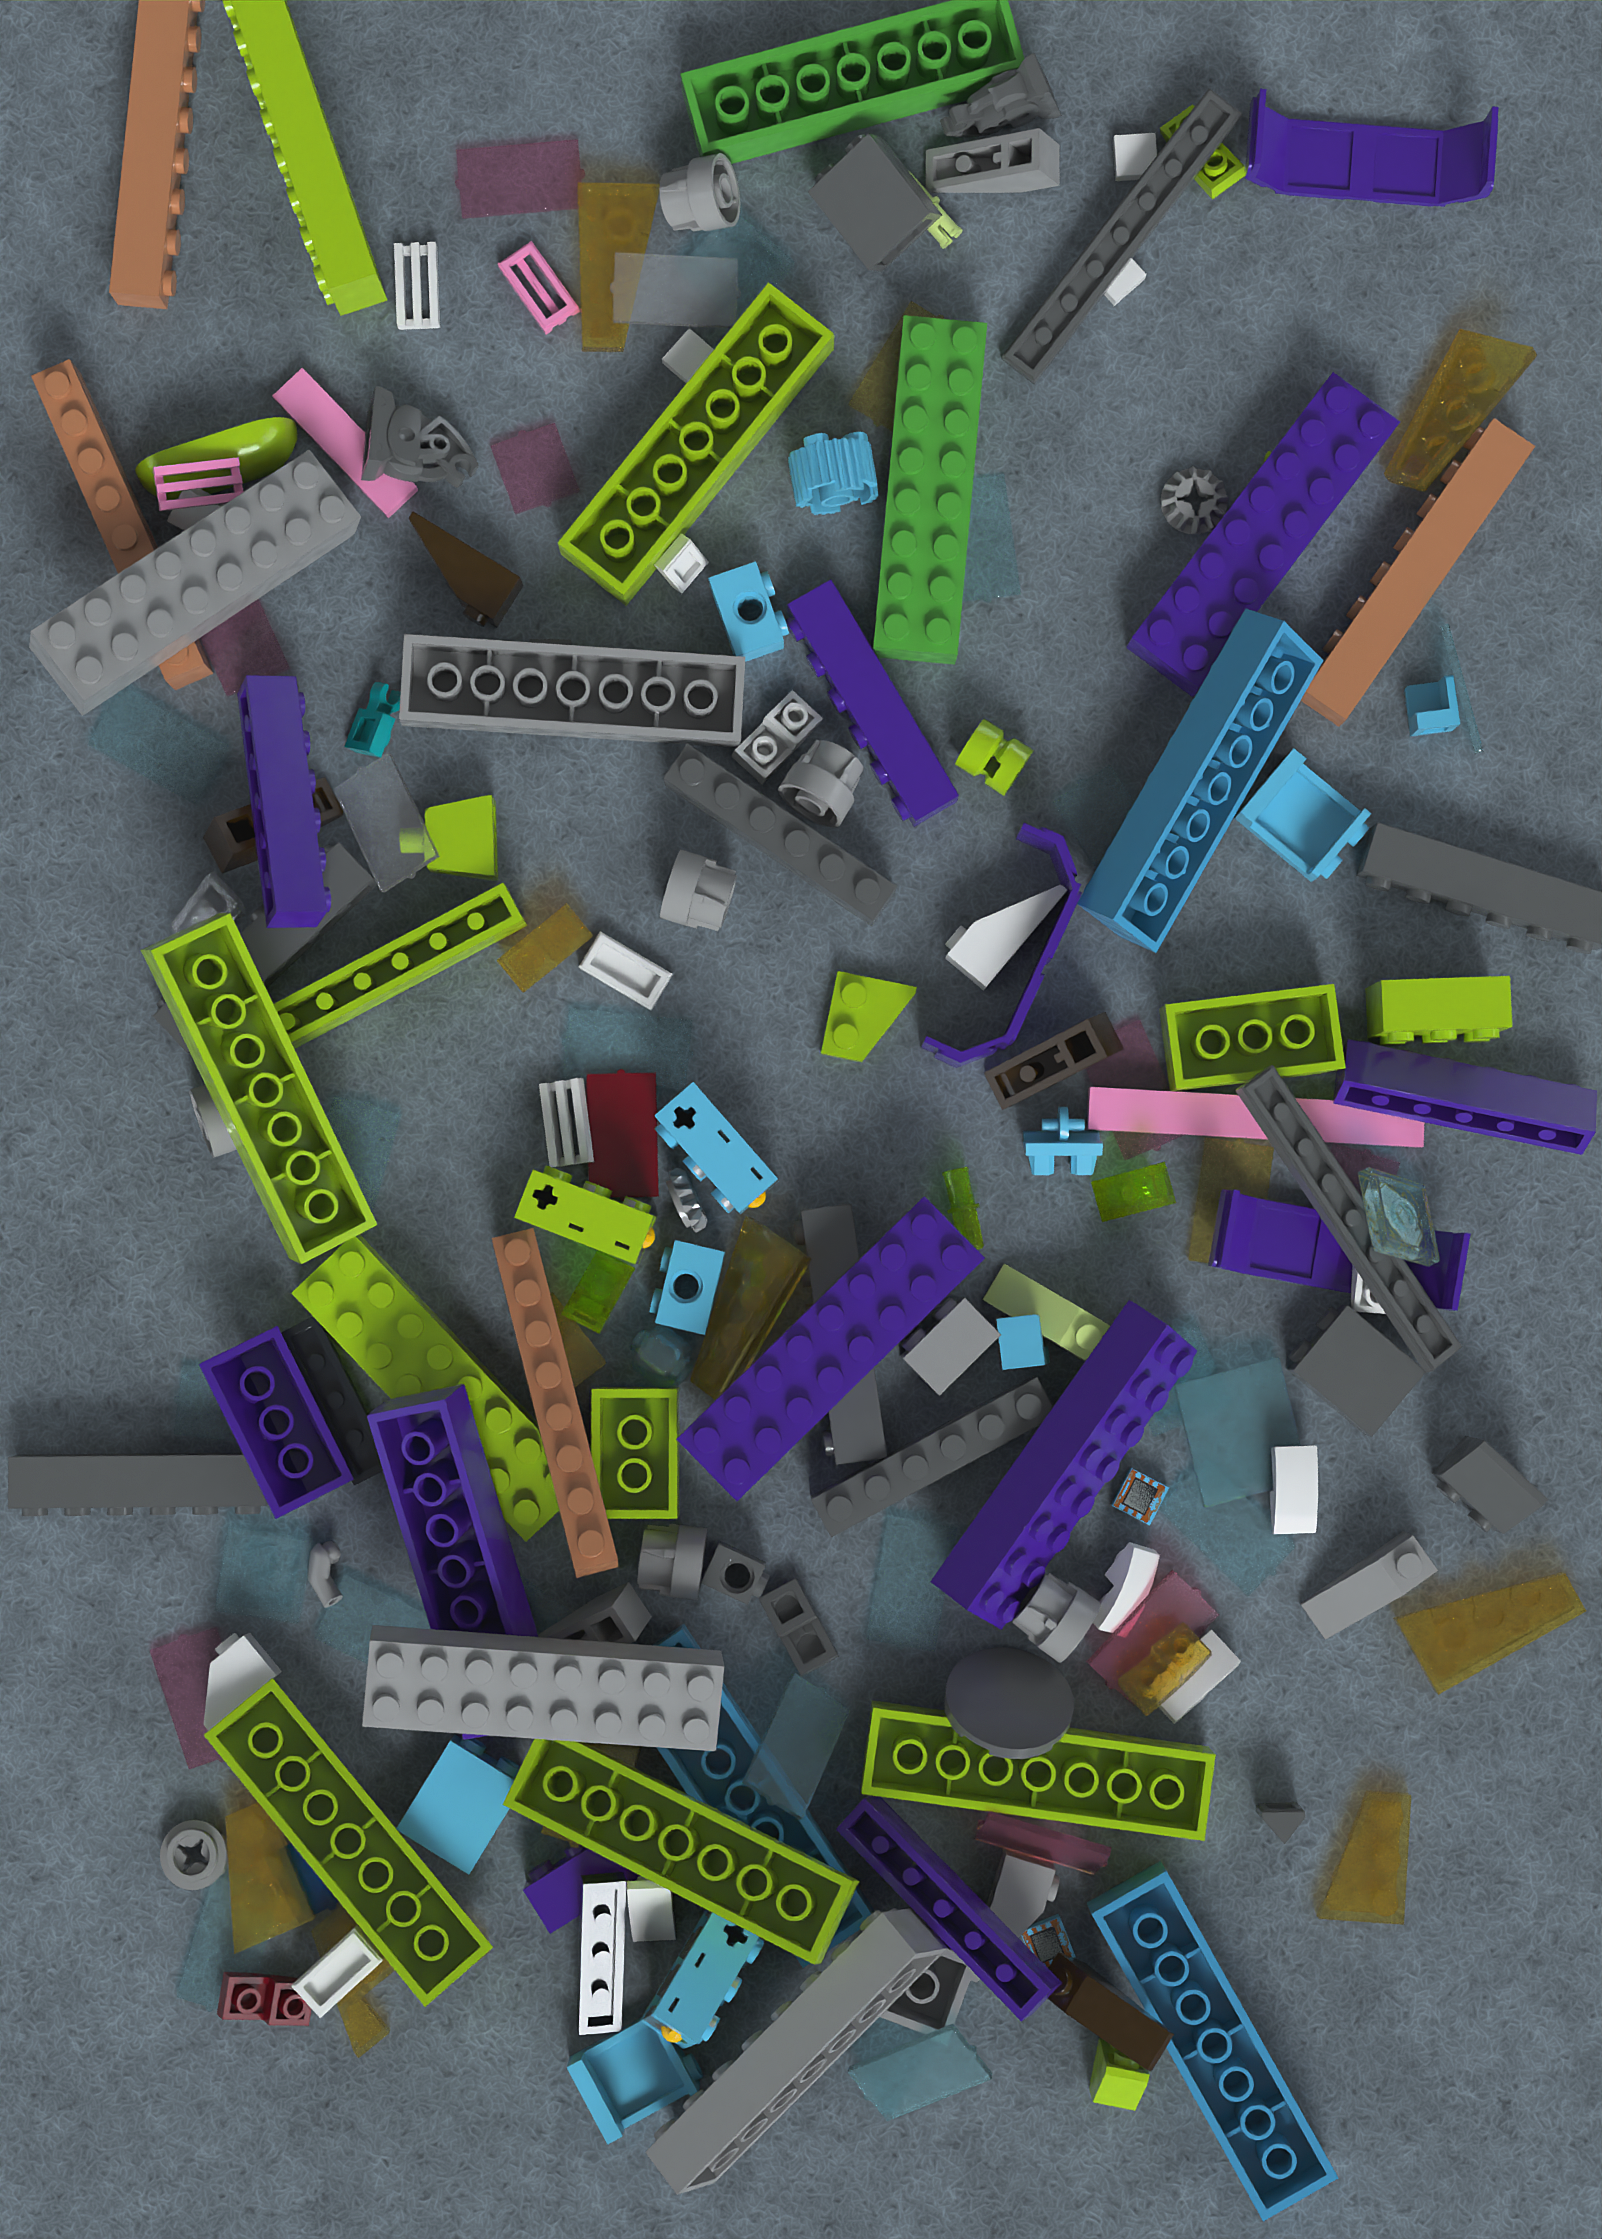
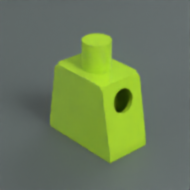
[401,795,498,881]

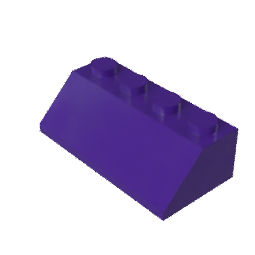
[199,1326,354,1519]

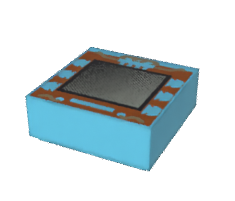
[1111,1467,1169,1525]
[1021,1914,1076,1968]

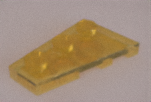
[1316,1790,1411,1925]
[225,1802,316,1954]

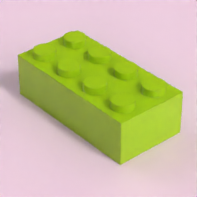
[1159,984,1346,1092]

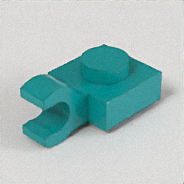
[344,682,401,758]

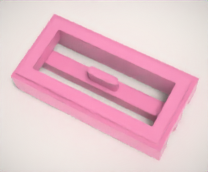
[498,241,580,335]
[153,457,244,511]

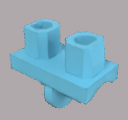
[1023,1107,1103,1175]

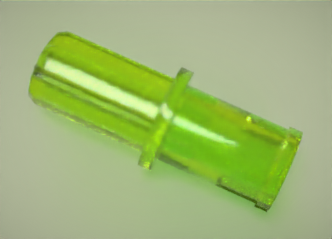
[942,1167,984,1250]

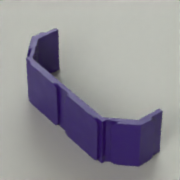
[1245,88,1499,207]
[921,823,1082,1068]
[1208,1189,1471,1311]

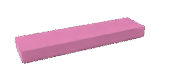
[272,368,418,518]

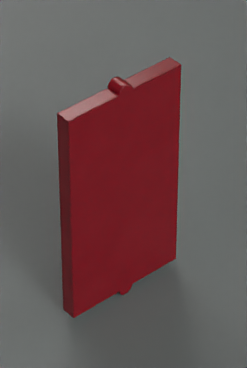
[586,1069,659,1202]

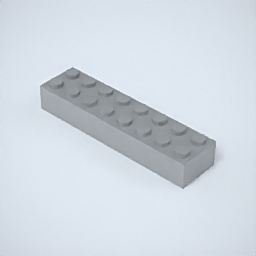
[29,450,361,716]
[399,634,745,748]
[362,1625,725,1751]
[645,1908,948,2195]

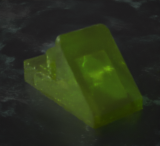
[1091,1162,1176,1222]
[561,1250,635,1334]

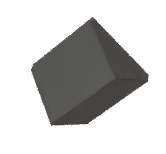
[1256,1802,1305,1844]

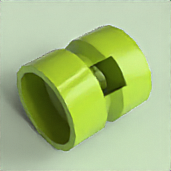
[955,718,1034,796]

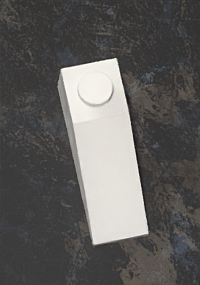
[945,885,1067,991]

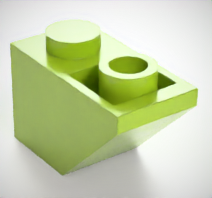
[1089,2038,1150,2111]

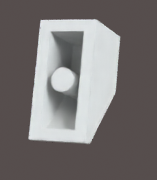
[203,1633,282,1731]

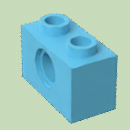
[708,561,789,662]
[650,1240,726,1335]

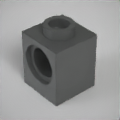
[701,1541,770,1605]

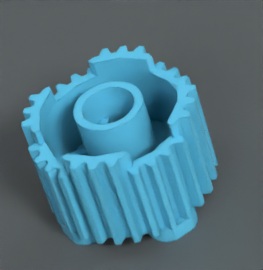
[788,432,879,515]

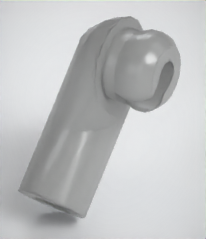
[307,1541,343,1608]

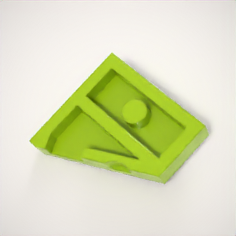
[821,971,917,1063]

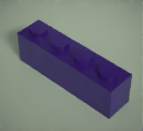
[523,1842,640,1934]

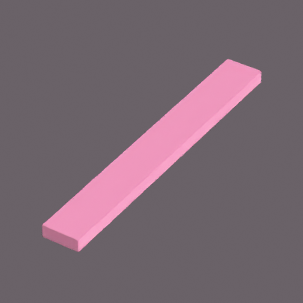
[1086,1087,1425,1148]

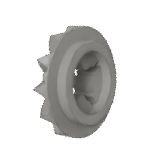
[1161,466,1228,534]
[666,1168,707,1233]
[160,1819,229,1890]

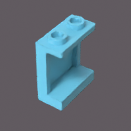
[1234,748,1371,882]
[396,1735,520,1875]
[566,2017,703,2145]

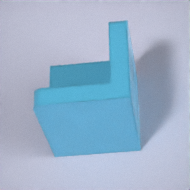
[1404,675,1460,736]
[996,1314,1050,1370]

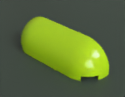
[135,417,298,500]

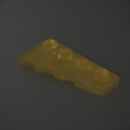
[577,182,660,352]
[1384,329,1537,492]
[690,1215,812,1400]
[1393,1572,1586,1695]

